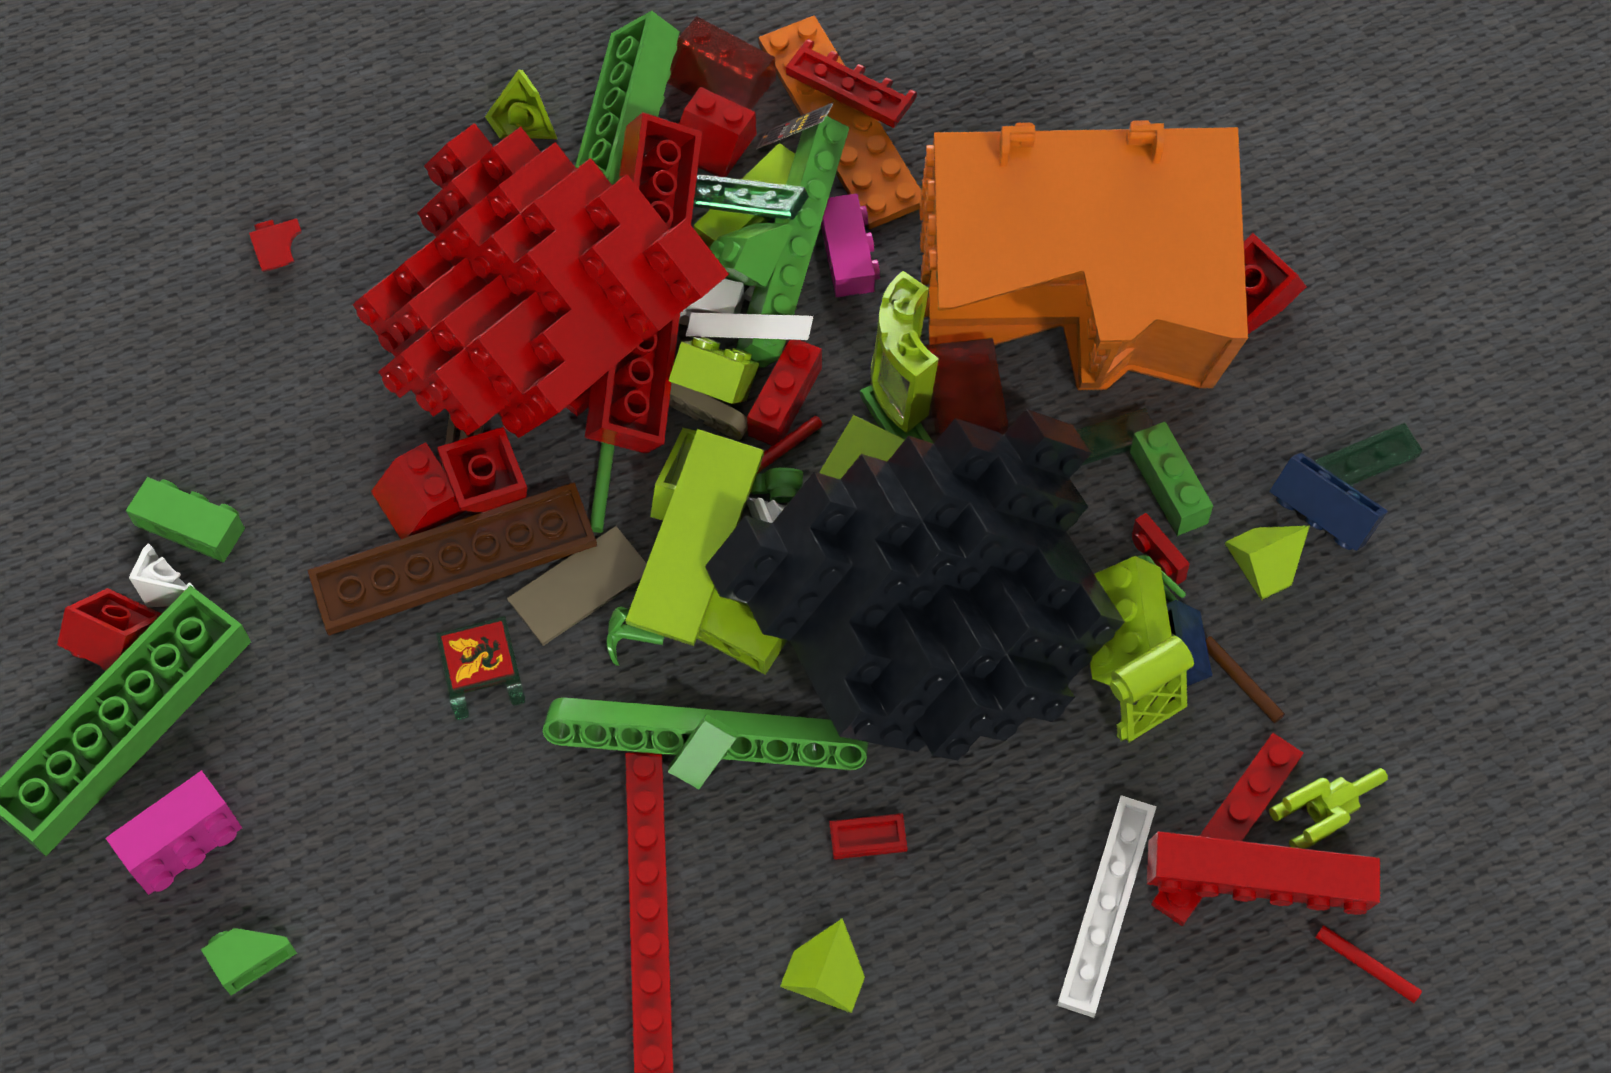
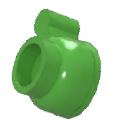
[751,468,804,503]

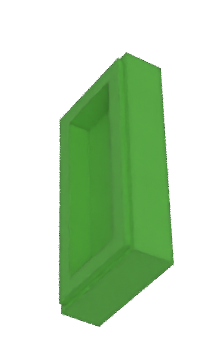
[668,714,738,789]

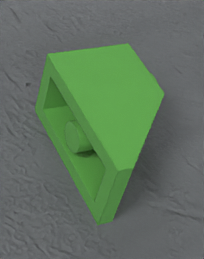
[201,928,297,996]

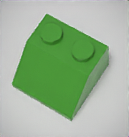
[709,223,793,287]

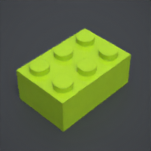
[1090,556,1172,686]

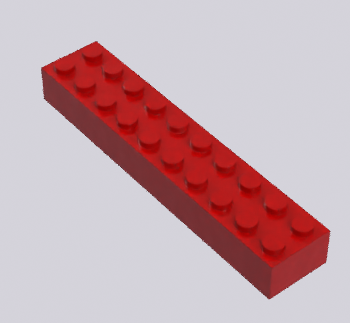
[585,112,702,453]

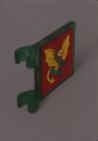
[436,616,526,720]

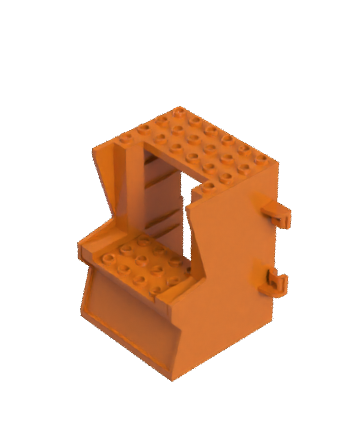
[919,120,1248,390]

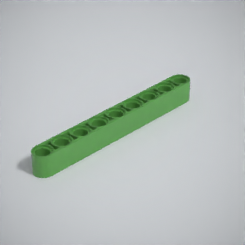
[543,698,869,770]

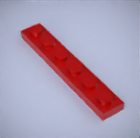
[1151,733,1304,927]

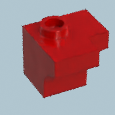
[249,218,302,272]

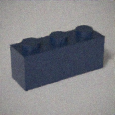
[1269,453,1388,551]

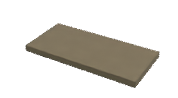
[507,526,647,646]

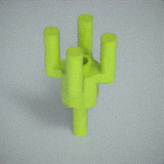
[1269,768,1388,849]

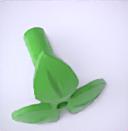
[606,606,664,666]

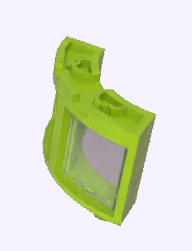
[871,271,939,433]

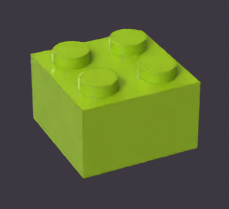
[668,337,759,404]

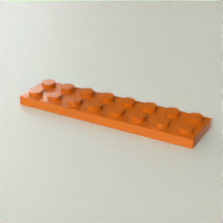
[758,15,921,230]

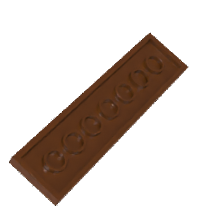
[307,482,597,636]

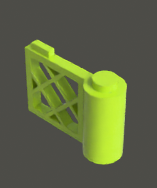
[1110,635,1194,743]

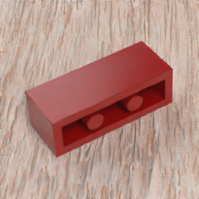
[747,339,822,446]

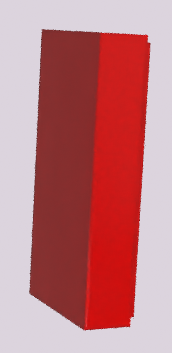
[829,813,908,860]

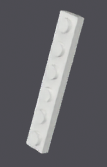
[1057,796,1156,1018]

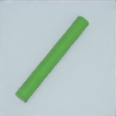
[590,442,615,533]

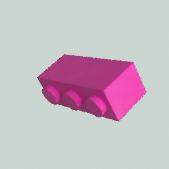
[821,194,880,297]

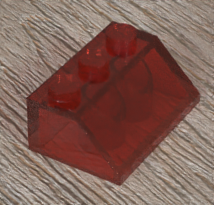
[667,16,776,110]

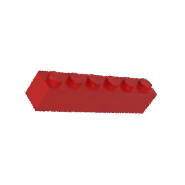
[1147,831,1380,915]

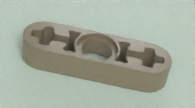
[669,382,748,440]

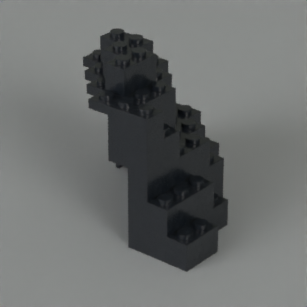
[705,409,1125,761]

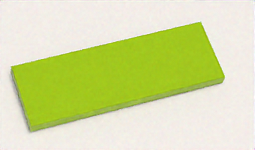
[625,429,764,646]

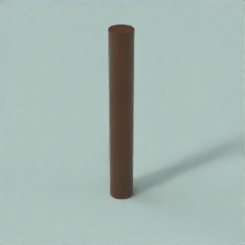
[1206,636,1285,724]

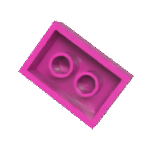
[105,770,242,895]

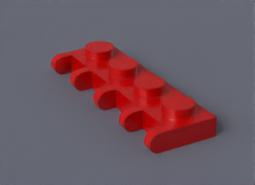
[785,39,917,128]

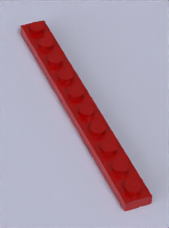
[625,752,674,1073]

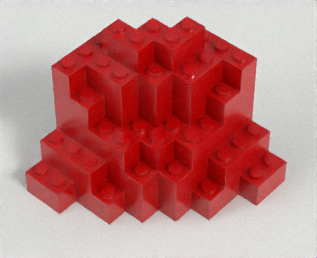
[353,123,729,438]

